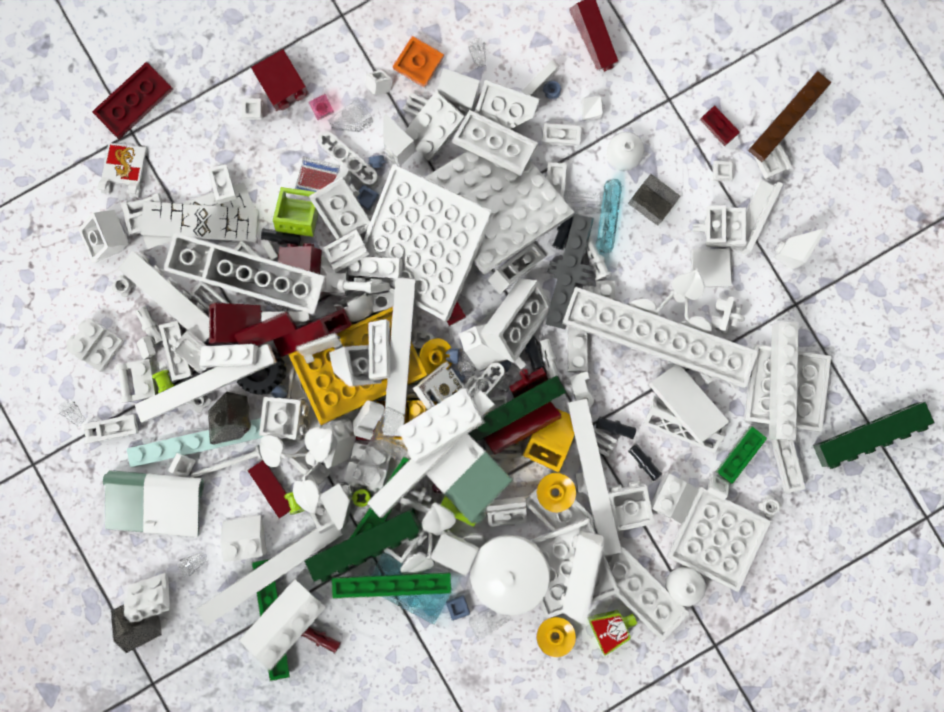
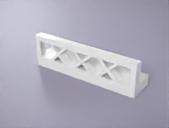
[728,180,783,256]
[643,397,725,453]

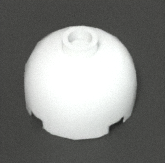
[606,132,644,171]
[335,291,373,323]
[665,566,706,607]

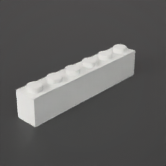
[118,251,209,345]
[769,322,798,440]

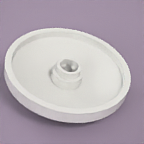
[470,535,550,615]

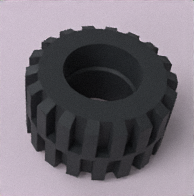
[237,346,286,395]

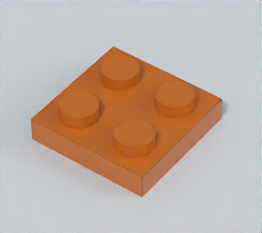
[392,36,444,88]

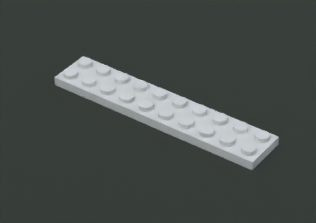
[562,287,758,388]
[525,487,690,642]

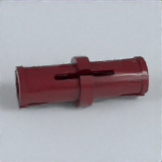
[301,626,341,654]

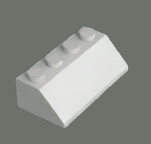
[480,279,550,363]
[560,531,603,624]
[239,579,326,670]

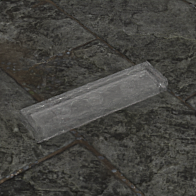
[352,406,405,485]

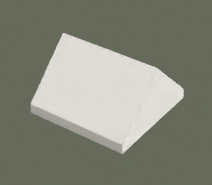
[430,530,479,576]

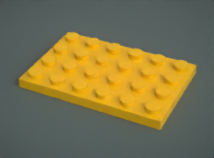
[289,307,427,426]

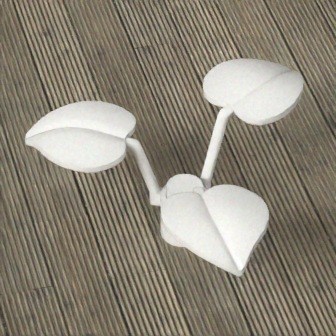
[627,269,712,334]
[260,428,333,513]
[400,503,488,574]

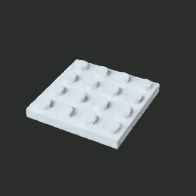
[744,344,831,432]
[666,487,771,592]
[529,518,619,619]

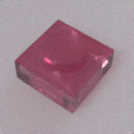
[309,94,334,121]

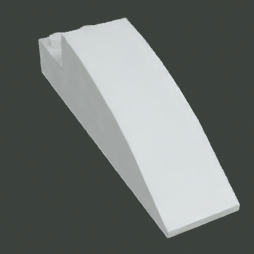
[164,232,326,315]

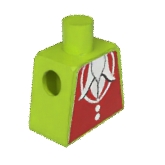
[587,610,637,656]

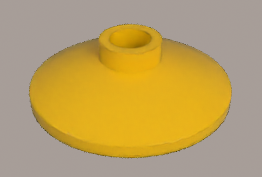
[419,338,452,375]
[537,473,576,512]
[536,617,576,657]

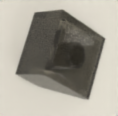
[628,174,680,226]
[208,391,251,445]
[111,604,162,653]

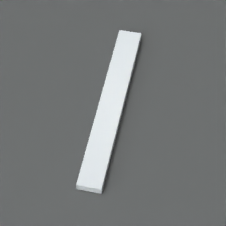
[383,278,416,436]
[135,344,277,423]
[368,391,495,518]
[567,399,621,556]
[196,526,342,626]

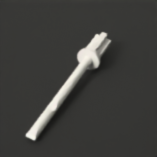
[190,445,263,478]

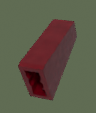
[569,0,619,72]
[273,308,352,357]

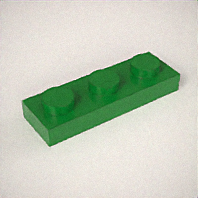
[715,426,767,484]

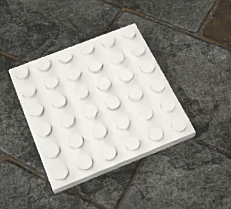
[424,151,574,274]
[362,164,494,321]

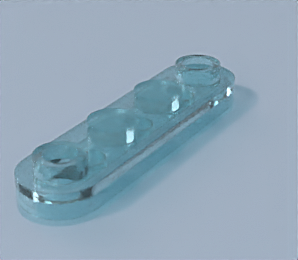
[596,179,622,253]

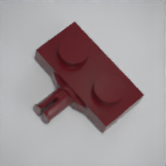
[508,368,548,398]

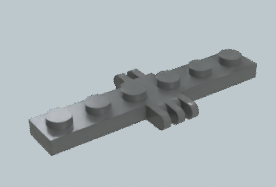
[546,214,594,329]

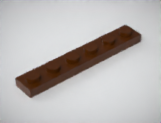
[748,71,832,162]

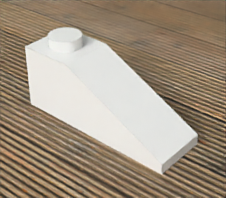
[488,242,546,294]

